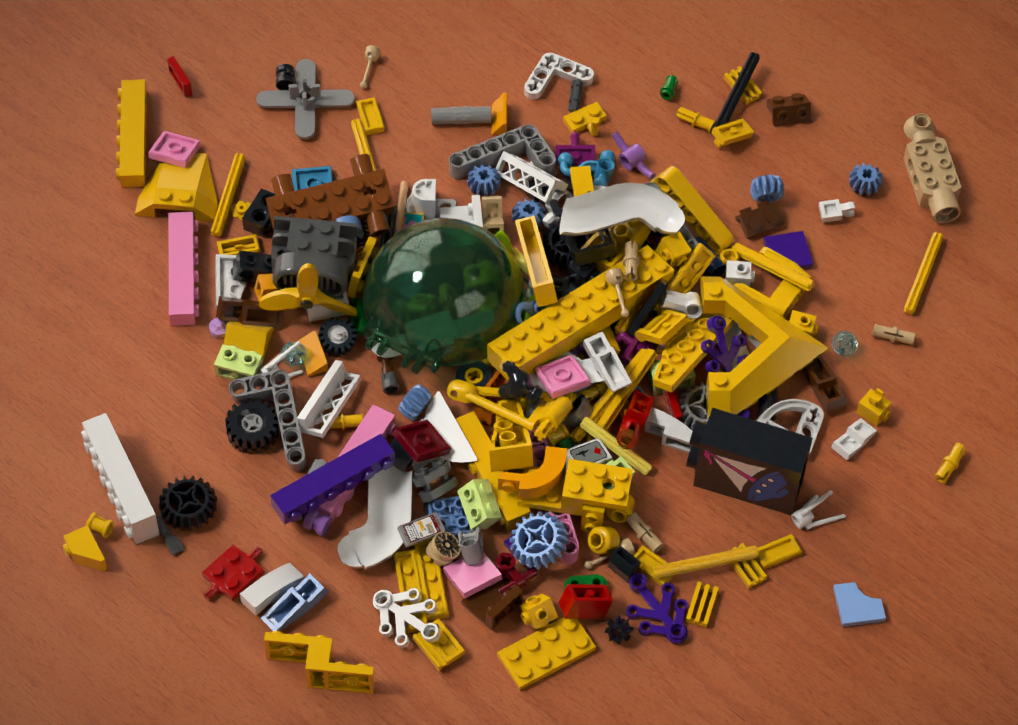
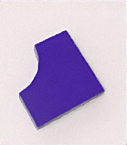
[763,231,813,269]

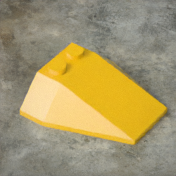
[135,153,218,222]

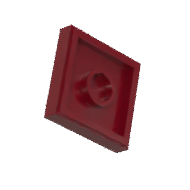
[392,419,451,463]

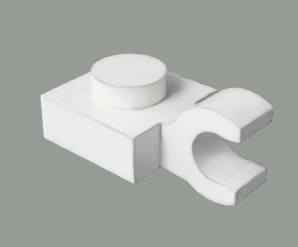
[818,199,855,223]

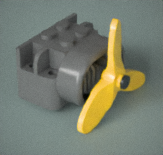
[259,216,357,316]

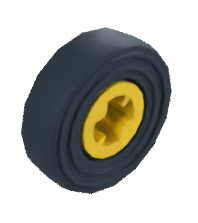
[455,360,493,396]

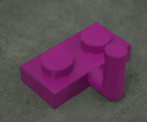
[555,132,595,166]
[615,326,655,365]

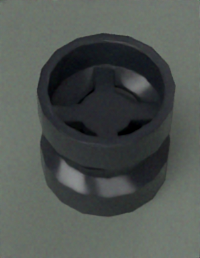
[276,64,295,90]

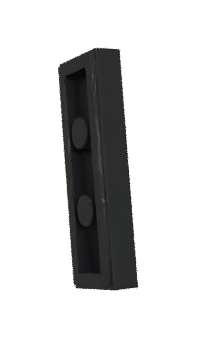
[626,278,668,336]

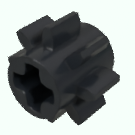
[604,615,634,645]

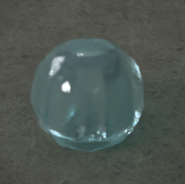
[832,331,858,356]
[281,341,307,367]

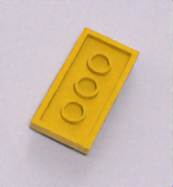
[497,617,596,691]

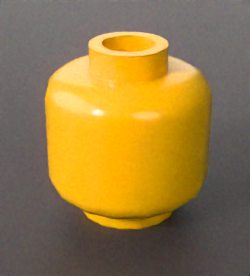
[605,494,635,523]
[588,526,620,554]

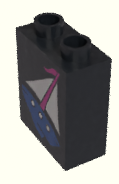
[686,408,813,515]

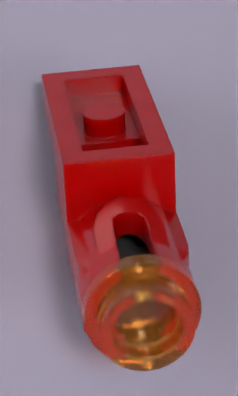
[616,389,654,450]

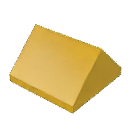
[224,321,274,360]

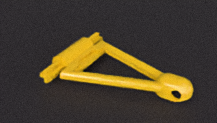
[447,380,577,441]

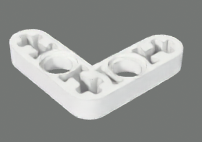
[524,53,594,100]

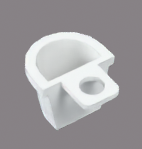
[406,179,456,223]

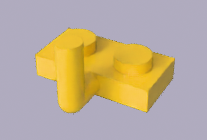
[563,102,607,136]

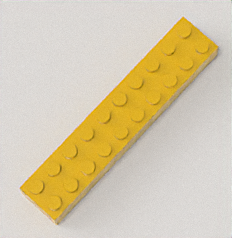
[487,245,674,380]

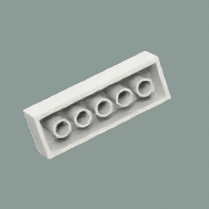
[81,413,159,545]

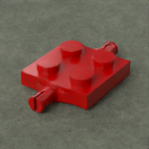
[202,544,264,601]

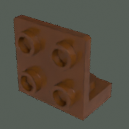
[461,581,523,630]

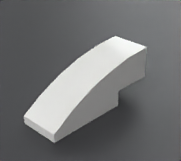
[583,331,632,392]
[644,407,692,454]
[240,563,305,616]

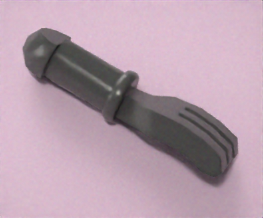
[156,515,184,556]

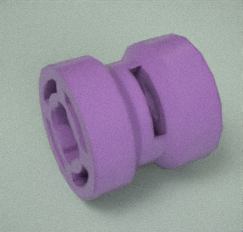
[303,510,332,537]

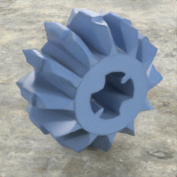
[849,162,883,197]
[467,164,501,197]
[750,174,785,203]
[512,198,546,229]
[398,384,433,420]

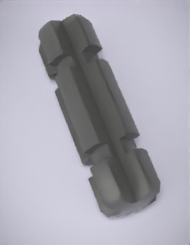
[568,79,583,113]

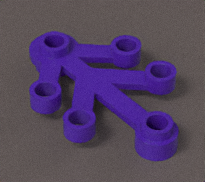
[701,315,748,372]
[626,573,688,644]

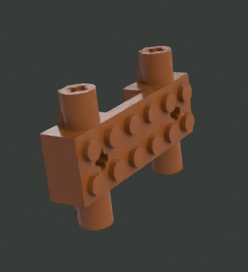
[266,154,395,237]

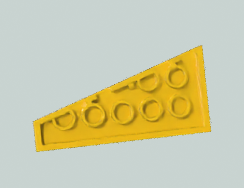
[653,311,734,392]

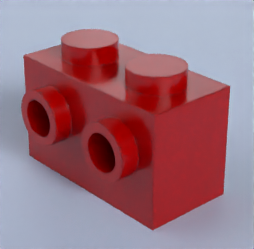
[558,584,613,619]

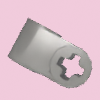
[458,527,484,565]

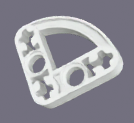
[757,399,824,454]

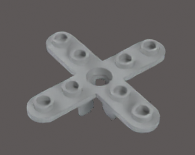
[256,59,355,140]

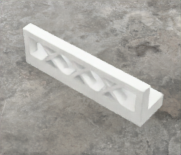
[496,151,568,204]
[297,360,361,438]

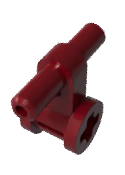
[496,552,538,595]

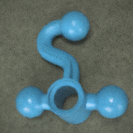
[558,150,615,187]

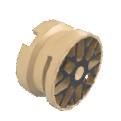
[426,531,461,567]

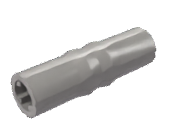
[431,106,491,125]

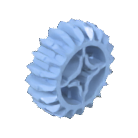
[510,511,569,570]

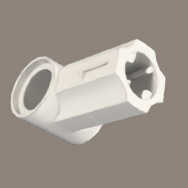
[660,290,702,319]

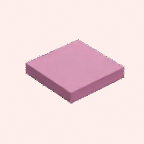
[148,131,201,168]
[534,355,591,399]
[443,552,503,598]

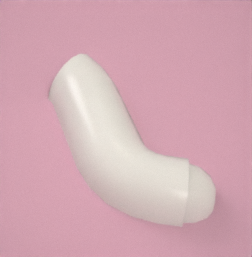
[559,183,685,236]
[337,465,413,570]

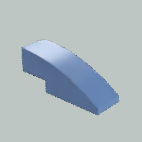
[261,573,329,631]

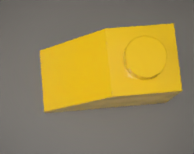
[62,525,107,571]

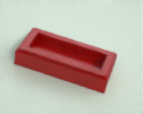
[167,56,192,98]
[662,389,683,422]

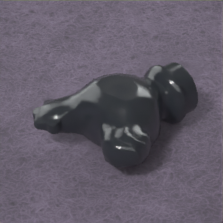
[498,361,543,405]

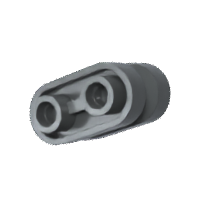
[412,458,459,503]

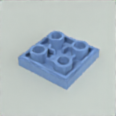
[427,496,474,539]

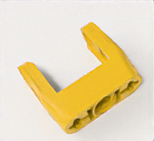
[734,247,812,319]

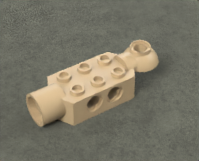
[904,113,961,223]

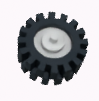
[318,316,357,357]

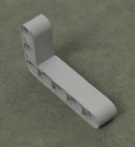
[449,124,556,179]
[229,370,307,472]

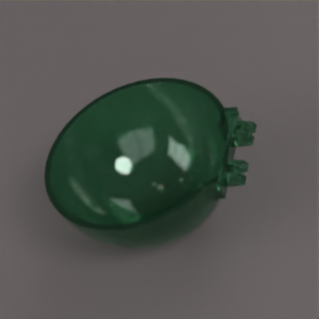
[361,218,526,374]

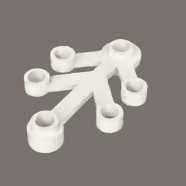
[373,588,441,648]

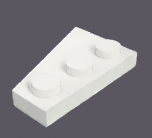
[215,254,247,310]

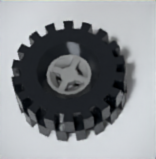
[225,398,279,454]

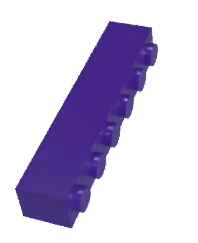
[270,434,395,524]

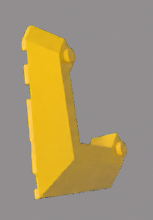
[700,276,829,419]

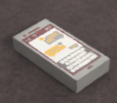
[397,512,445,548]

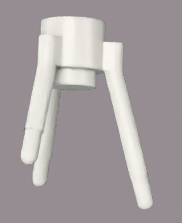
[259,341,303,382]
[791,490,846,530]

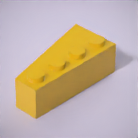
[489,399,534,472]

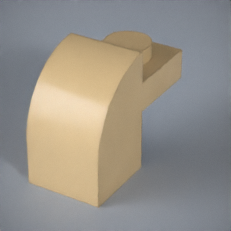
[481,196,504,235]

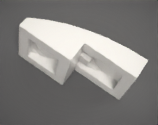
[831,418,877,460]

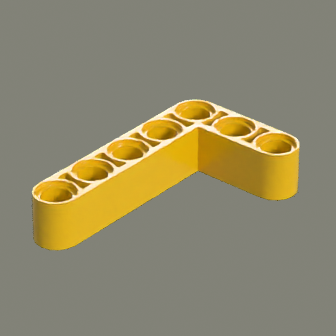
[650,166,734,255]

